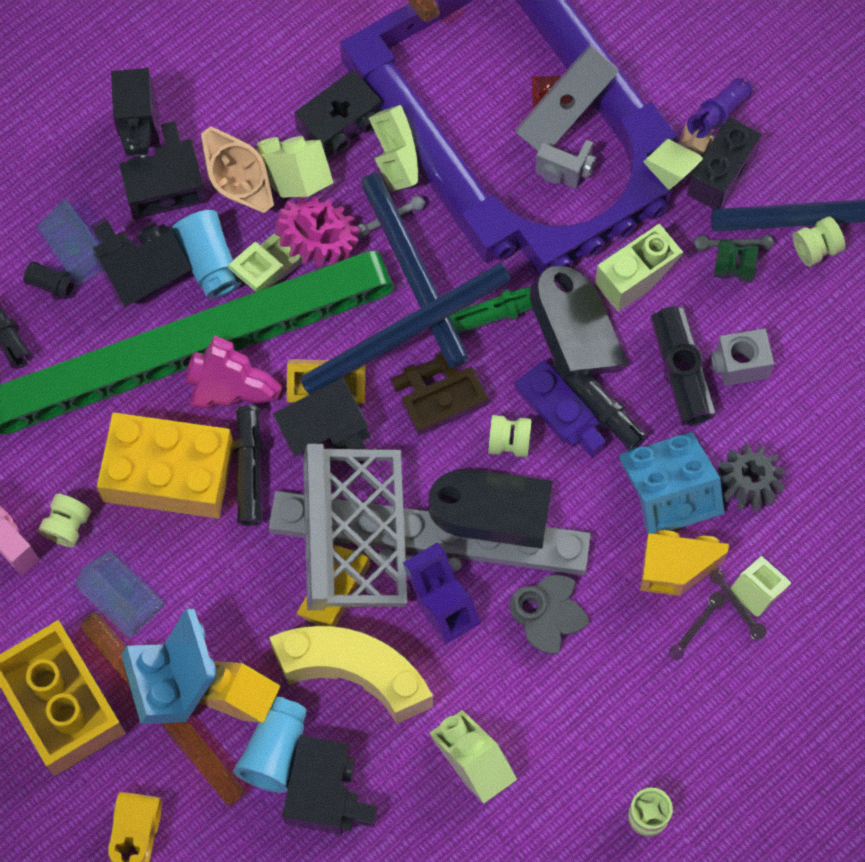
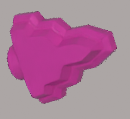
[185,335,282,409]

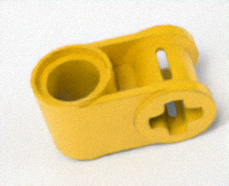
[108,791,162,862]

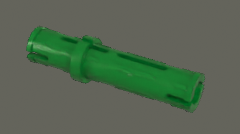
[449,286,533,334]

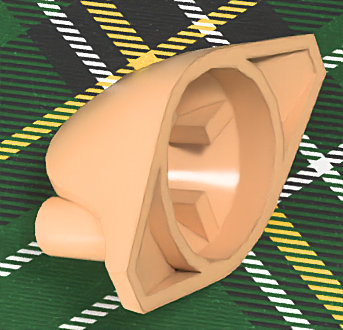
[201,126,274,213]

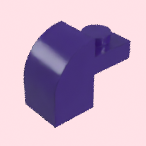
[403,542,481,644]

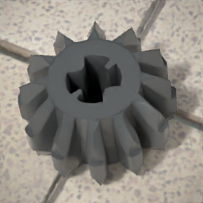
[718,443,785,513]

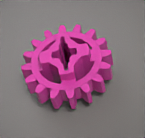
[275,196,359,268]

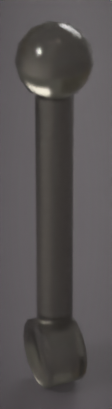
[709,569,766,641]
[669,592,725,660]

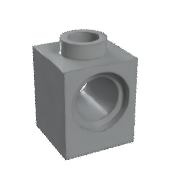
[711,328,774,386]

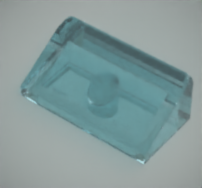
[37,199,101,286]
[76,550,165,638]

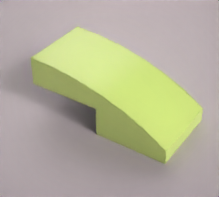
[369,105,418,192]
[228,233,303,292]

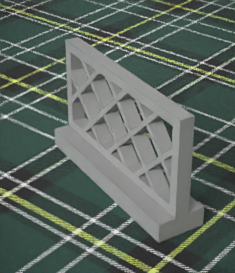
[303,444,407,610]

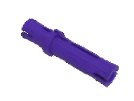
[687,78,752,138]

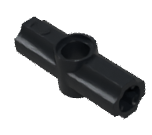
[650,306,716,427]

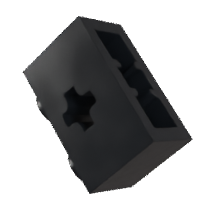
[294,70,382,159]
[687,117,762,209]

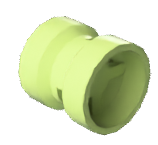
[793,217,845,267]
[488,415,531,458]
[38,494,91,548]
[628,788,673,837]

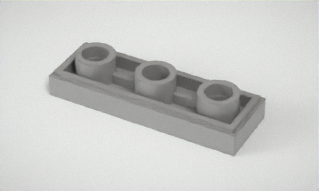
[515,44,619,151]

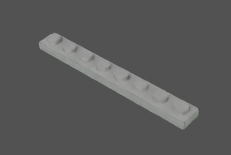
[269,491,591,575]

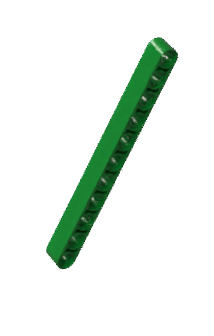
[0,251,395,435]

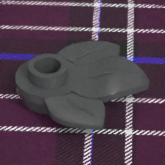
[510,575,589,654]

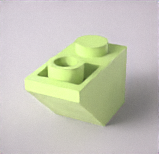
[256,136,333,197]
[595,224,683,312]
[429,710,517,804]

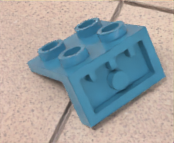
[619,432,724,534]
[121,609,216,724]

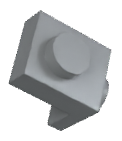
[535,140,596,189]

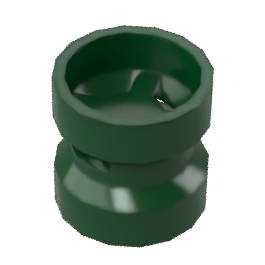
[713,240,758,283]

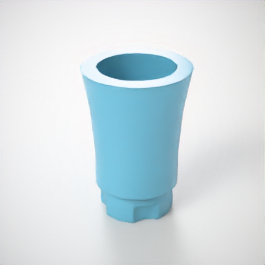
[171,210,241,299]
[233,696,307,793]

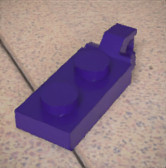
[514,359,606,458]

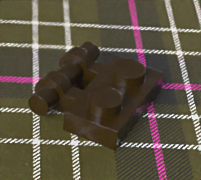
[390,351,489,436]

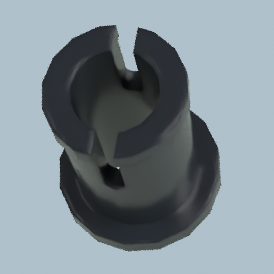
[23,261,76,300]

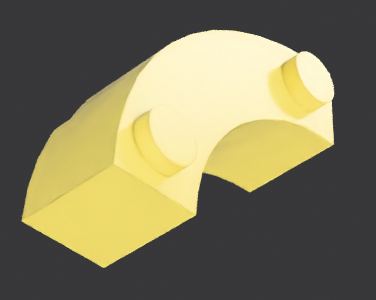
[269,626,433,724]

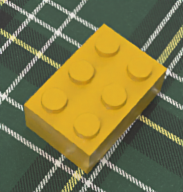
[97,412,233,519]
[0,620,126,777]

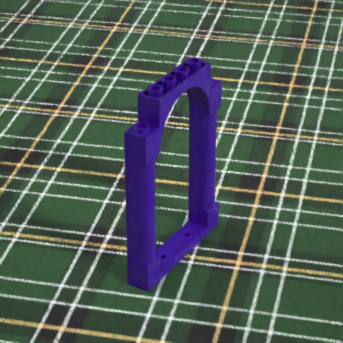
[340,0,677,275]

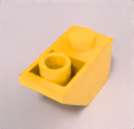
[640,530,729,596]
[199,661,280,723]

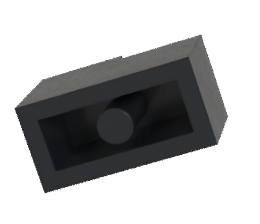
[111,68,160,156]
[119,121,207,220]
[90,218,192,307]
[272,378,371,465]
[282,735,378,835]

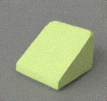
[643,139,703,190]
[729,556,791,617]

